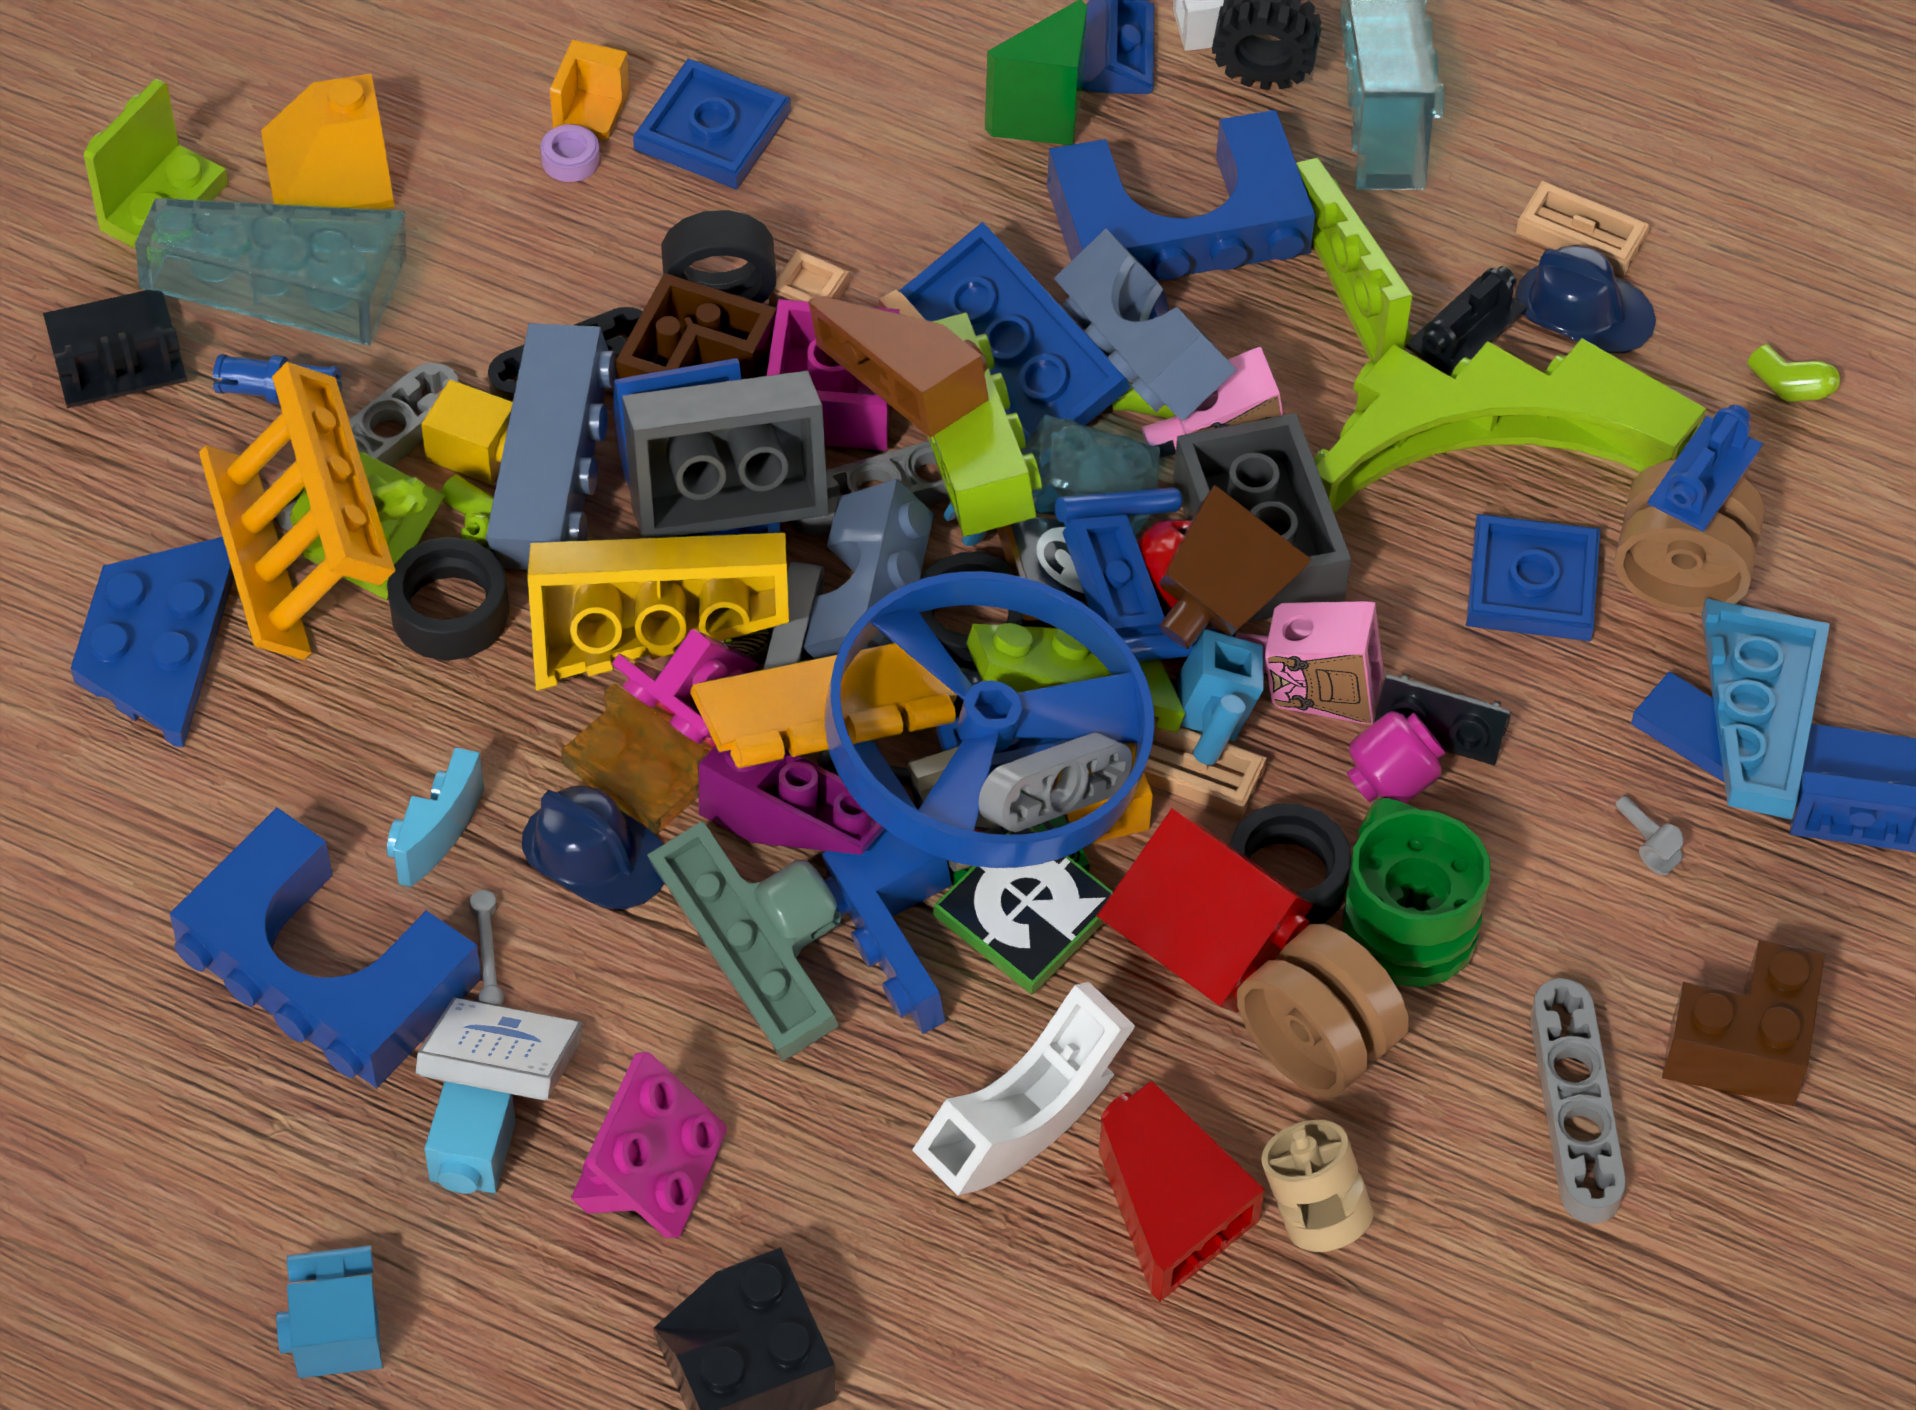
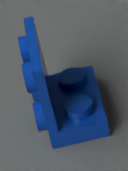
[1790,724,1916,852]

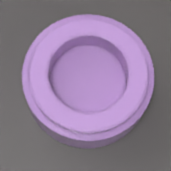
[540,124,600,182]

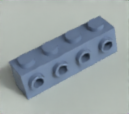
[486,323,617,570]

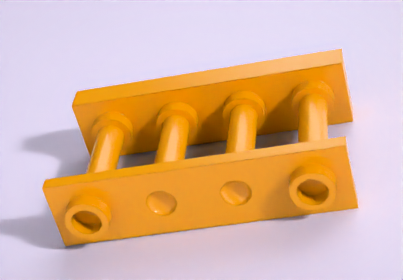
[199,362,396,660]

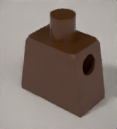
[1159,485,1312,649]

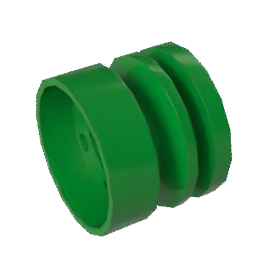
[1342,809,1490,987]

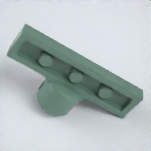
[647,820,842,1062]

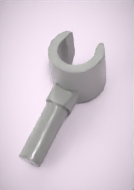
[1616,796,1683,876]

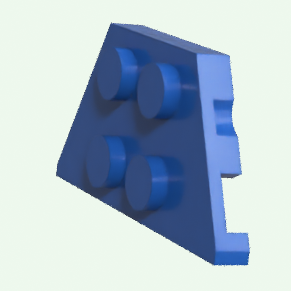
[71,537,234,747]

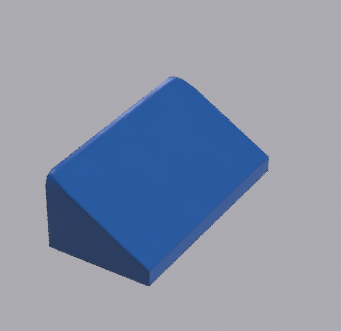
[1082,0,1154,94]

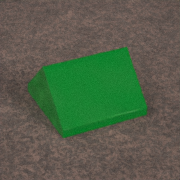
[985,0,1087,145]

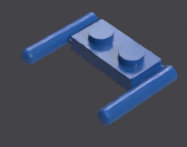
[1055,487,1236,662]

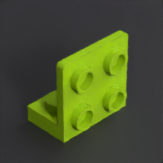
[84,78,228,260]

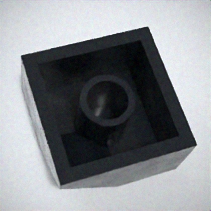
[653,1247,835,1410]

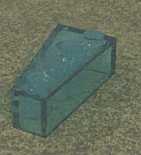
[1340,0,1444,189]
[135,198,406,346]

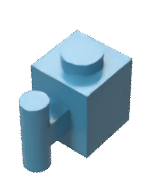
[1176,629,1263,765]
[276,1245,382,1378]

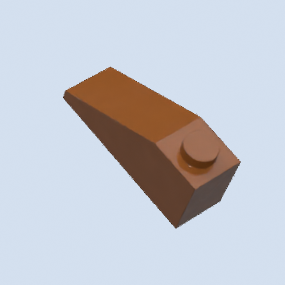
[808,295,989,438]

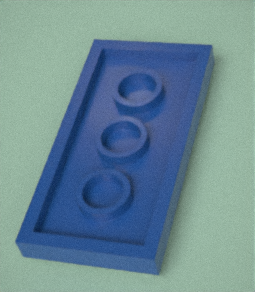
[898,222,1131,465]

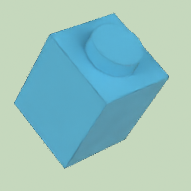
[424,1081,516,1194]

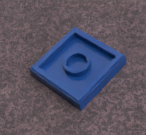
[633,58,791,190]
[1466,514,1600,641]

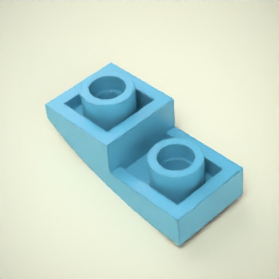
[387,748,484,887]

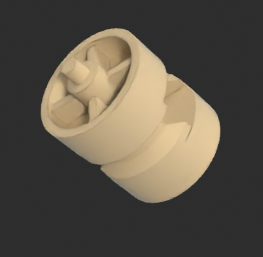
[1261,1120,1374,1252]

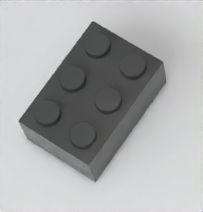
[622,371,829,538]
[1173,413,1351,623]

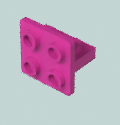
[612,628,759,747]
[571,1052,727,1238]

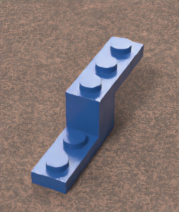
[822,740,952,1034]

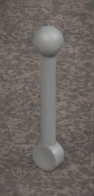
[470,890,505,1006]

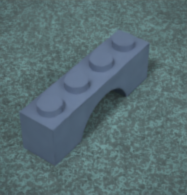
[1054,228,1237,421]

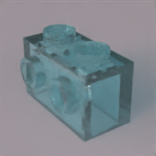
[1022,415,1160,536]

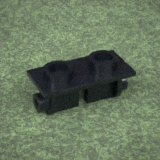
[1405,266,1527,376]
[1375,673,1512,766]

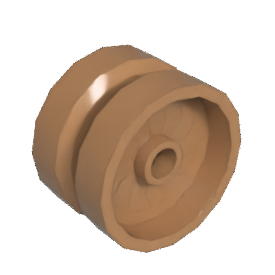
[1613,460,1765,613]
[1237,924,1409,1098]

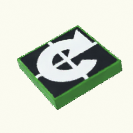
[934,827,1113,995]

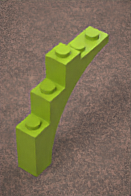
[1313,338,1706,513]

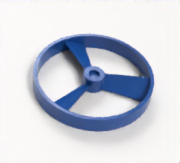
[825,571,1154,868]

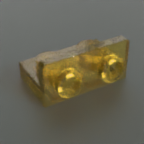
[561,683,707,835]

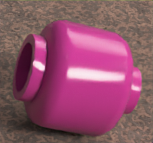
[1346,711,1445,803]

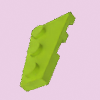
[966,623,1185,733]

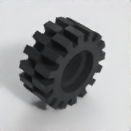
[1212,0,1321,90]

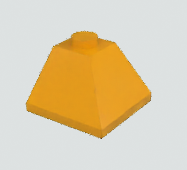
[261,74,395,226]

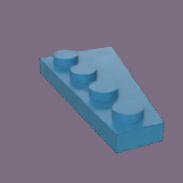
[1702,598,1830,819]

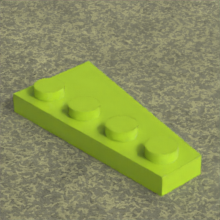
[1296,157,1413,362]

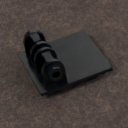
[43,287,187,408]

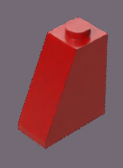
[1099,1080,1264,1302]

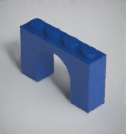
[1047,110,1315,280]
[169,807,482,1089]

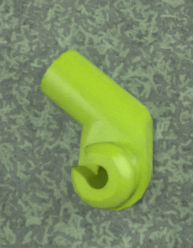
[1747,344,1840,402]
[441,475,494,550]

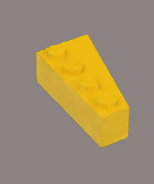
[528,533,789,691]

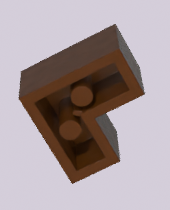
[615,273,777,380]
[1662,940,1825,1106]

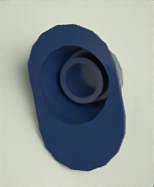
[1516,245,1656,353]
[522,785,664,909]

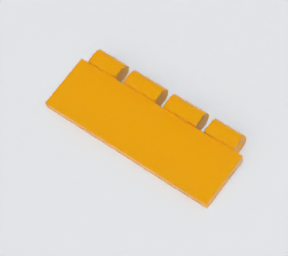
[690,643,957,768]

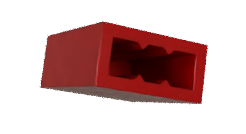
[1097,808,1313,1013]

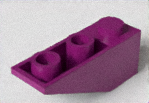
[699,745,885,855]

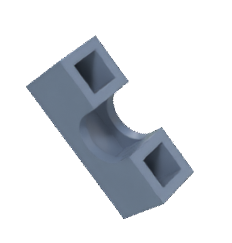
[803,479,934,659]

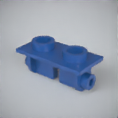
[1647,404,1763,532]

